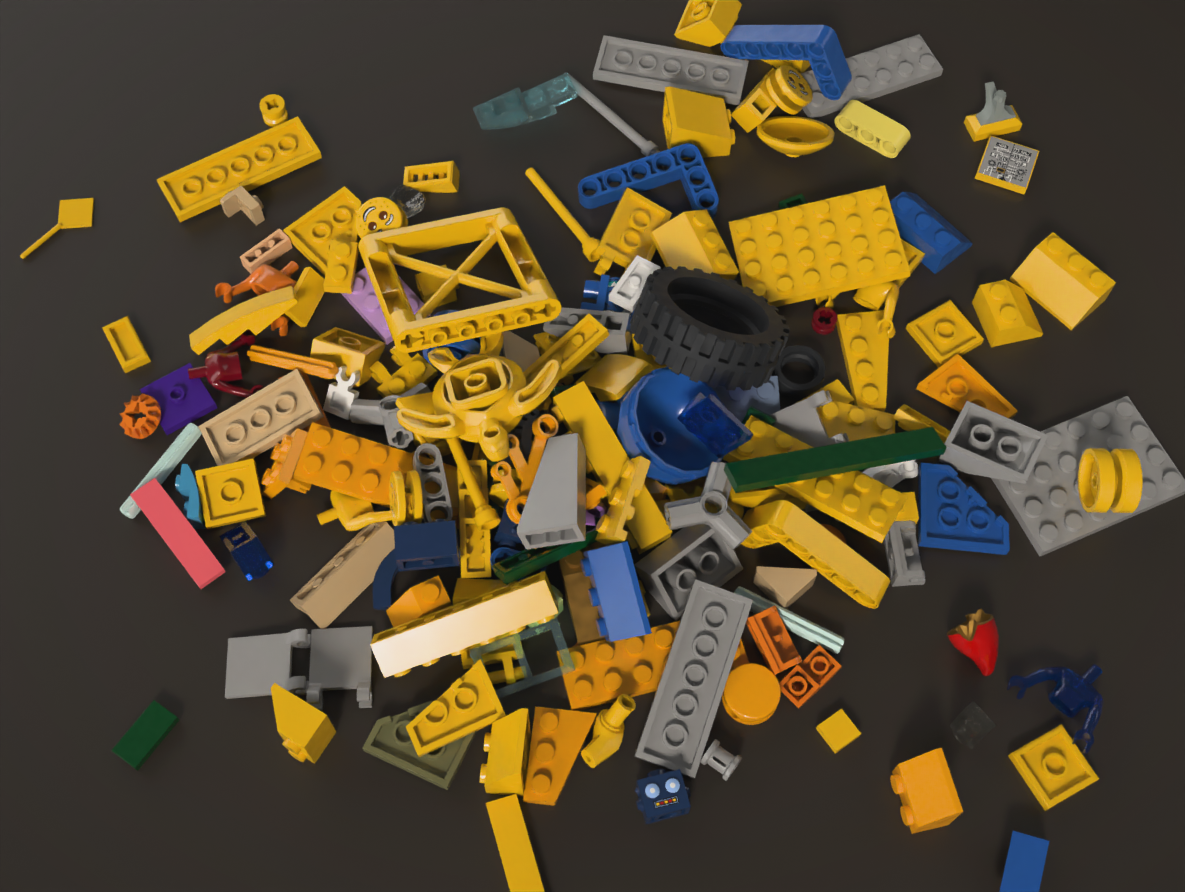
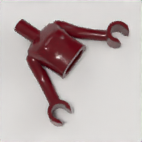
[188,329,264,398]

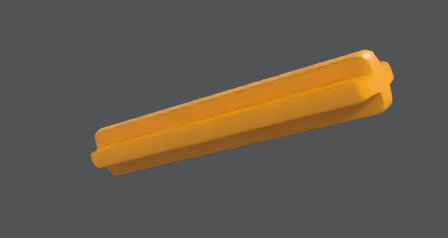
[247,345,339,379]

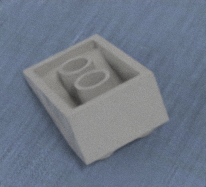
[939,401,1049,484]

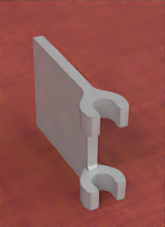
[770,390,849,448]
[306,626,373,710]
[225,629,311,699]

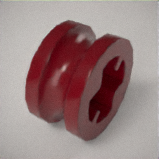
[811,307,837,335]

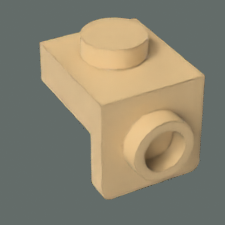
[220,185,265,226]

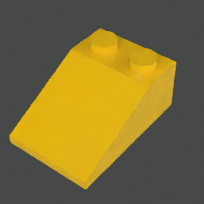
[480,708,531,797]

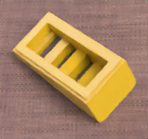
[403,161,460,193]

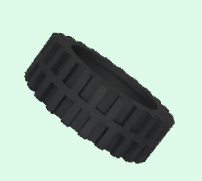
[630,266,790,391]

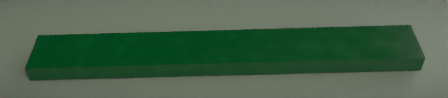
[724,427,947,493]

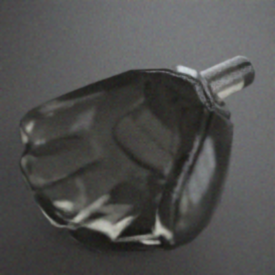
[389,184,426,218]

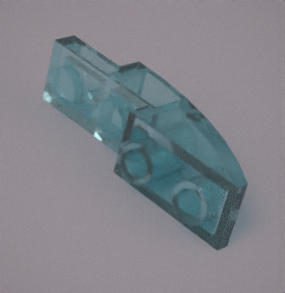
[473,73,578,130]

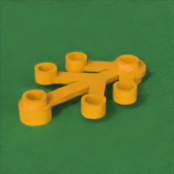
[491,414,559,524]

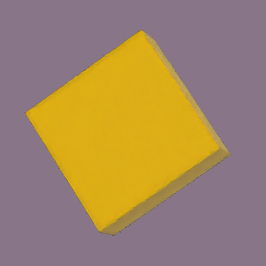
[816,709,861,754]

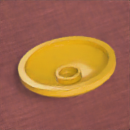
[757,116,834,157]

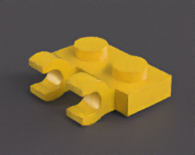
[369,346,438,398]

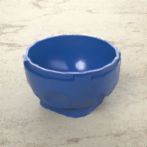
[617,367,730,485]

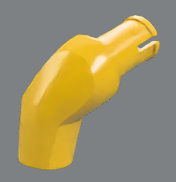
[581,694,636,768]

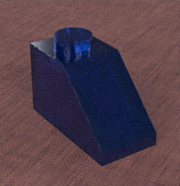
[219,521,274,581]

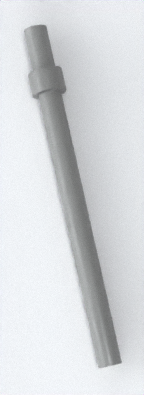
[561,72,668,169]

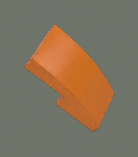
[779,645,842,709]

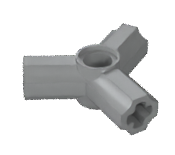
[350,382,431,449]
[664,462,753,550]

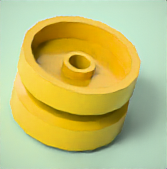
[1078,448,1143,513]

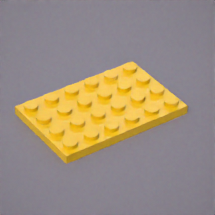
[729,185,910,307]

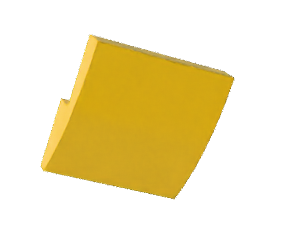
[574,354,652,402]

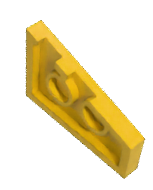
[595,456,651,545]

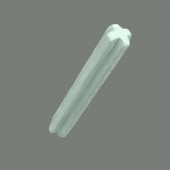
[120,423,202,519]
[734,586,845,654]

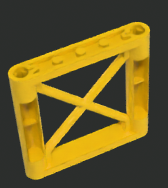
[358,207,561,353]

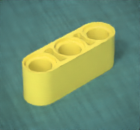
[834,100,911,158]

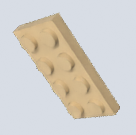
[198,369,324,466]

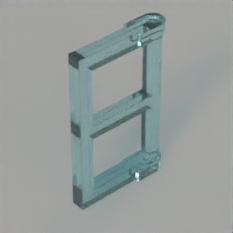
[469,618,575,699]

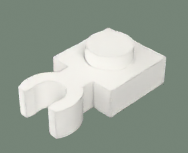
[323,366,360,420]

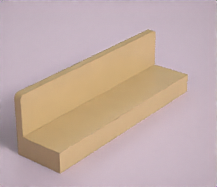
[290,521,395,629]

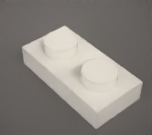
[609,255,661,313]

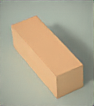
[240,228,293,274]

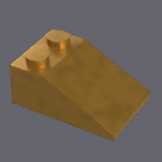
[557,541,616,645]

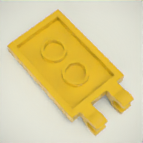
[594,187,672,278]

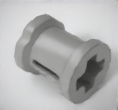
[700,739,742,781]

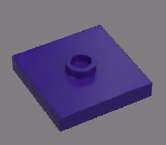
[140,363,217,435]

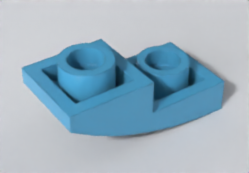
[175,464,206,529]

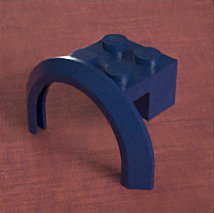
[373,519,492,611]

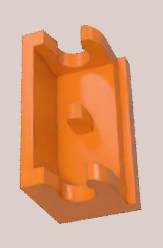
[746,605,802,675]

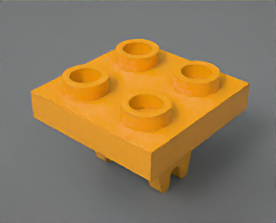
[261,428,312,499]

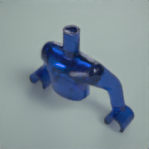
[1007,664,1103,753]

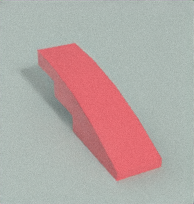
[130,478,226,589]

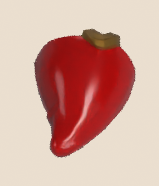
[947,609,999,676]

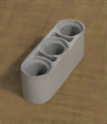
[413,443,453,523]

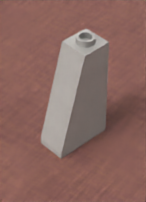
[517,433,586,549]

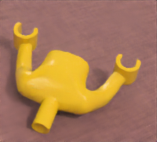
[815,281,899,338]
[317,490,393,531]

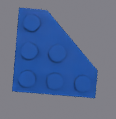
[918,463,1010,555]

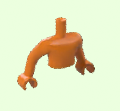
[215,261,299,337]

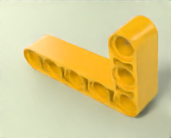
[741,500,890,609]

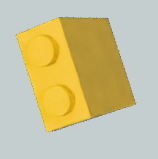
[662,87,735,159]

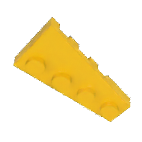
[836,310,890,412]

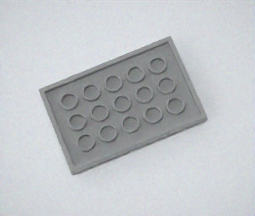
[991,396,1185,556]

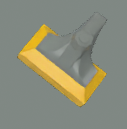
[964,81,1022,142]

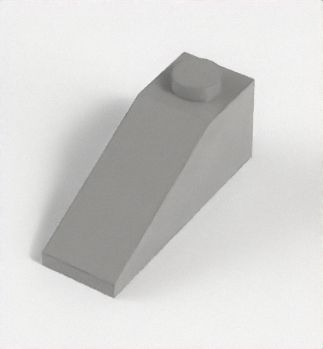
[543,307,632,355]

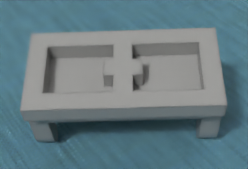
[884,521,926,587]

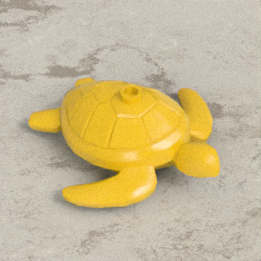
[396,332,562,462]

